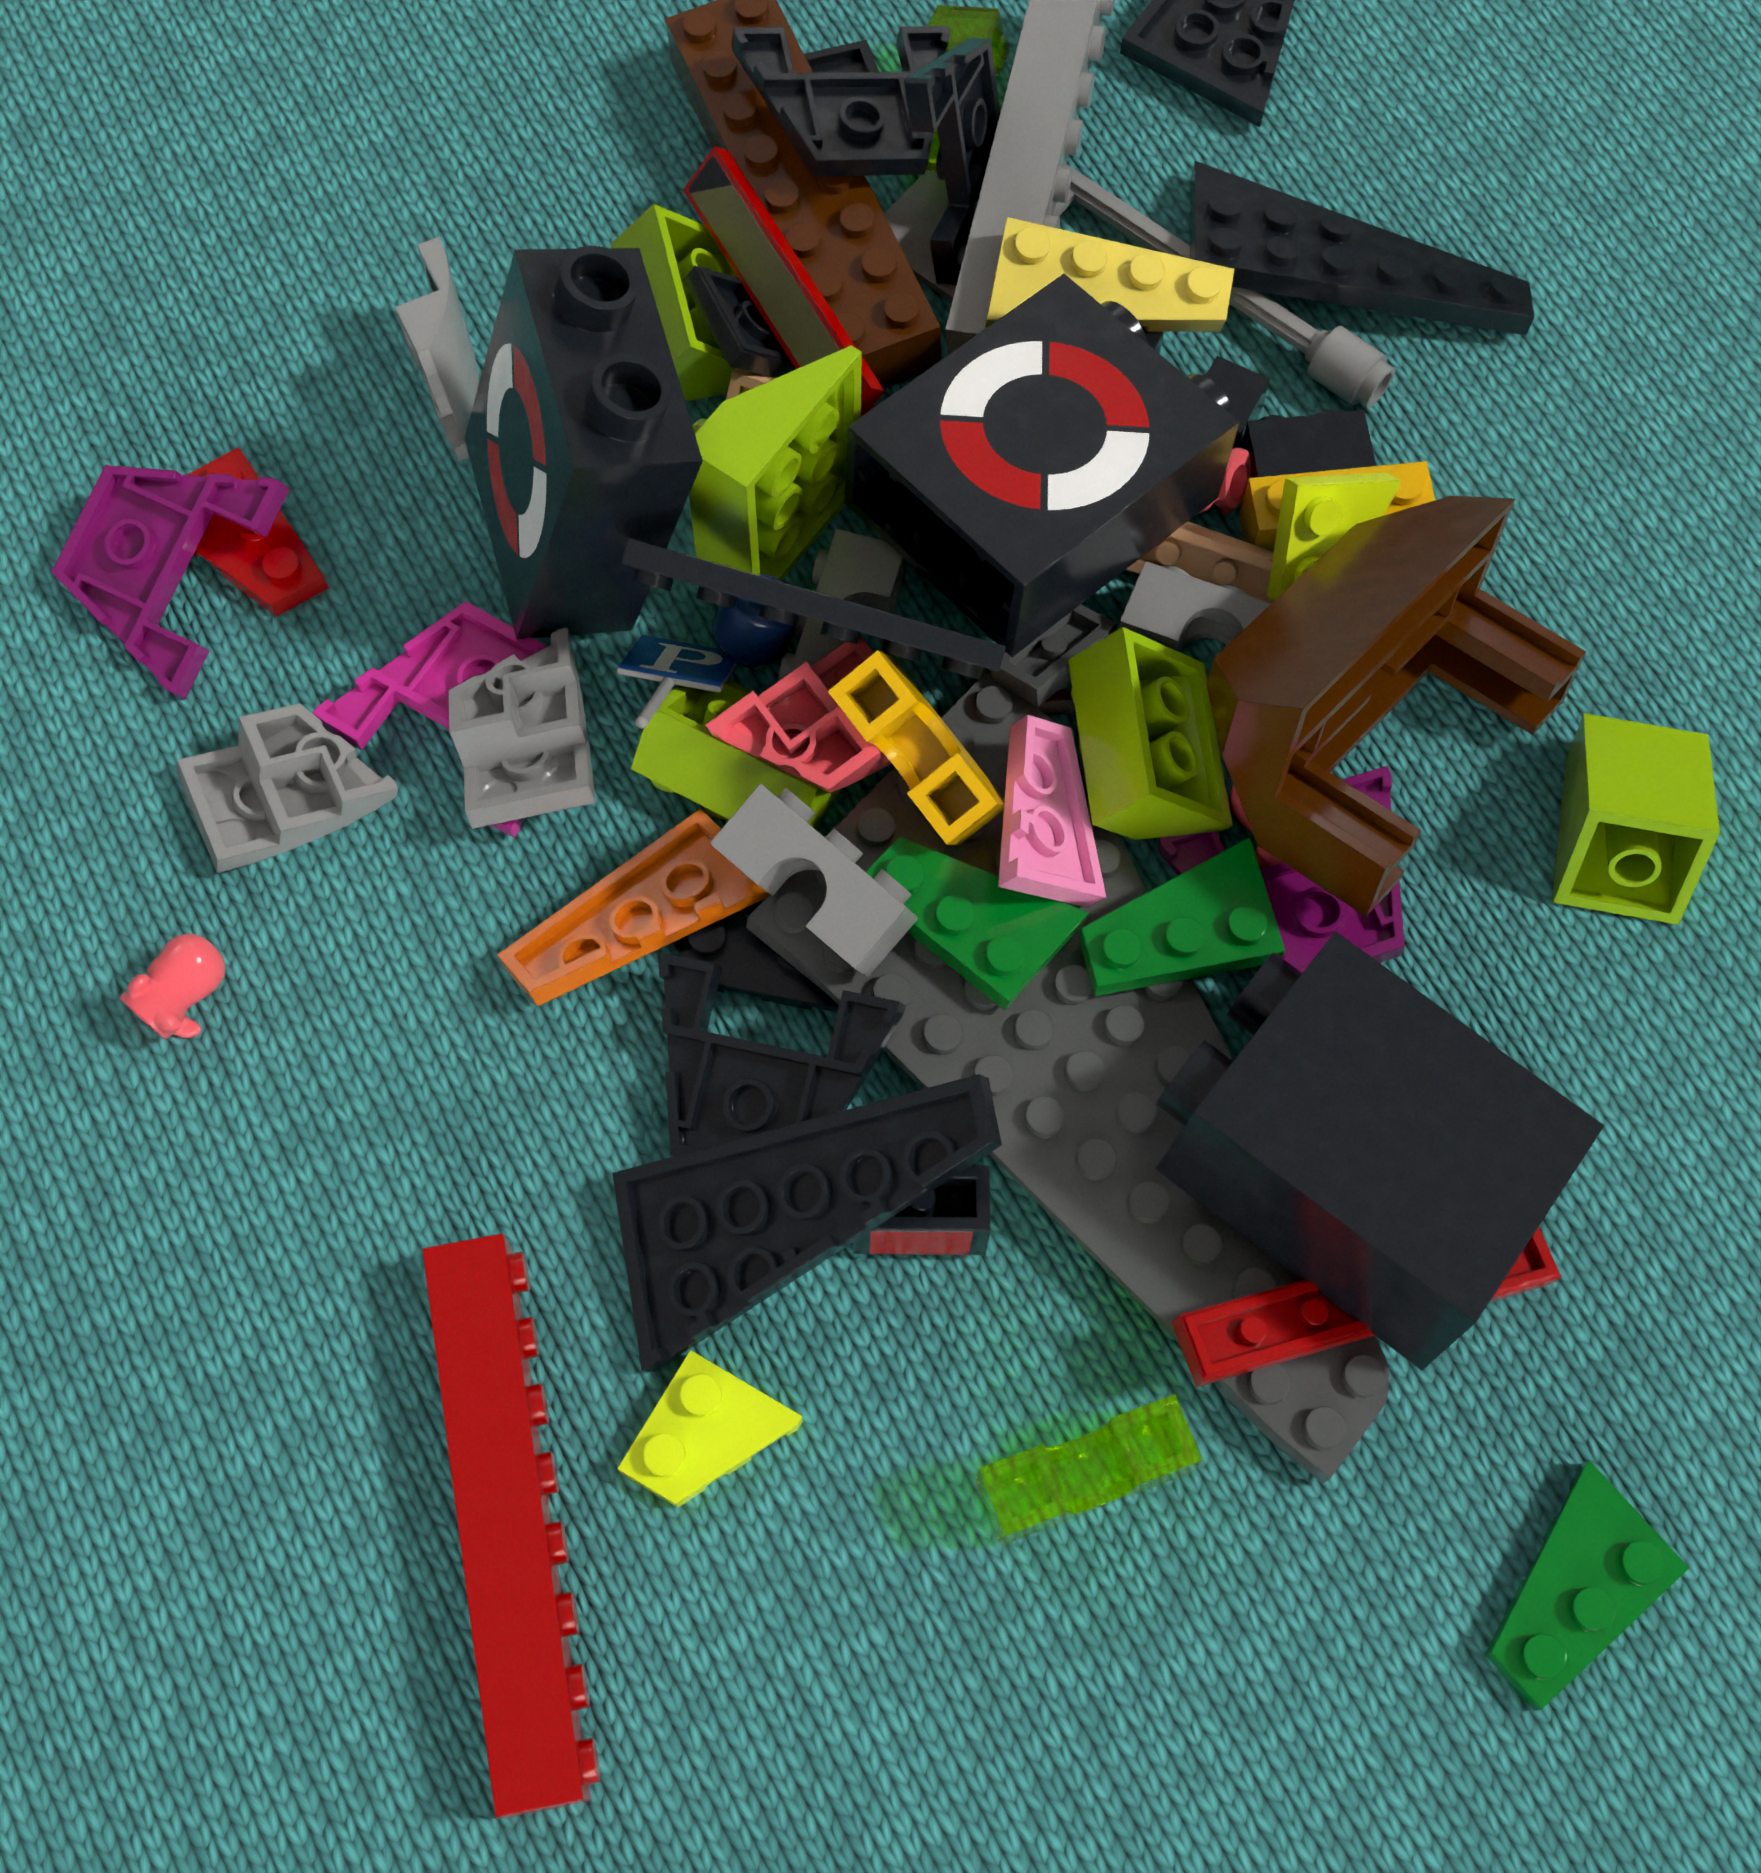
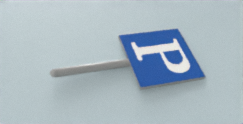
[617,635,737,729]

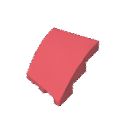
[706,635,891,793]

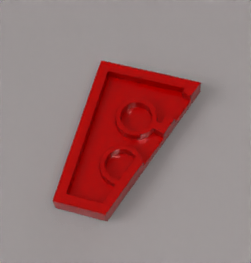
[187,447,329,617]

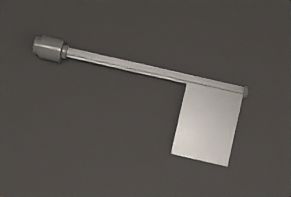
[884,161,1395,409]

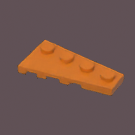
[497,808,770,1006]

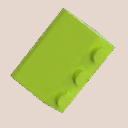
[611,204,737,401]
[1068,627,1232,840]
[631,679,842,831]

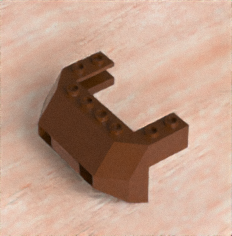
[1207,496,1586,917]

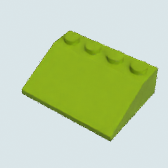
[689,345,862,581]

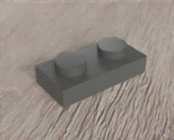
[991,605,1117,707]

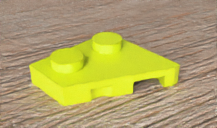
[1267,473,1400,601]
[617,1350,803,1508]

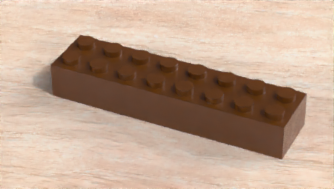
[665,0,941,388]

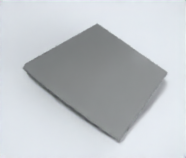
[395,237,479,462]
[449,628,595,829]
[177,703,398,873]

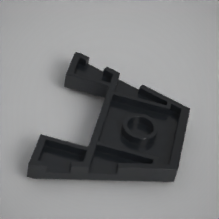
[731,26,950,177]
[904,38,1000,285]
[658,953,905,1156]

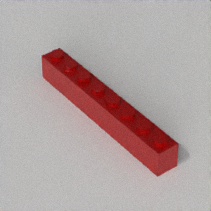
[422,1233,600,1818]

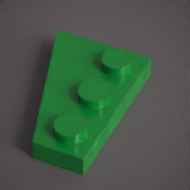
[866,837,1089,1011]
[1079,837,1286,997]
[1485,1459,1689,1711]

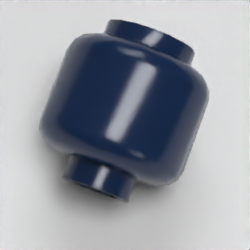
[712,574,800,668]

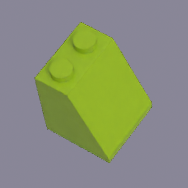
[1553,713,1720,925]

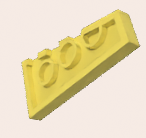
[984,217,1234,332]

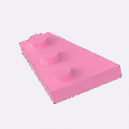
[998,715,1107,908]

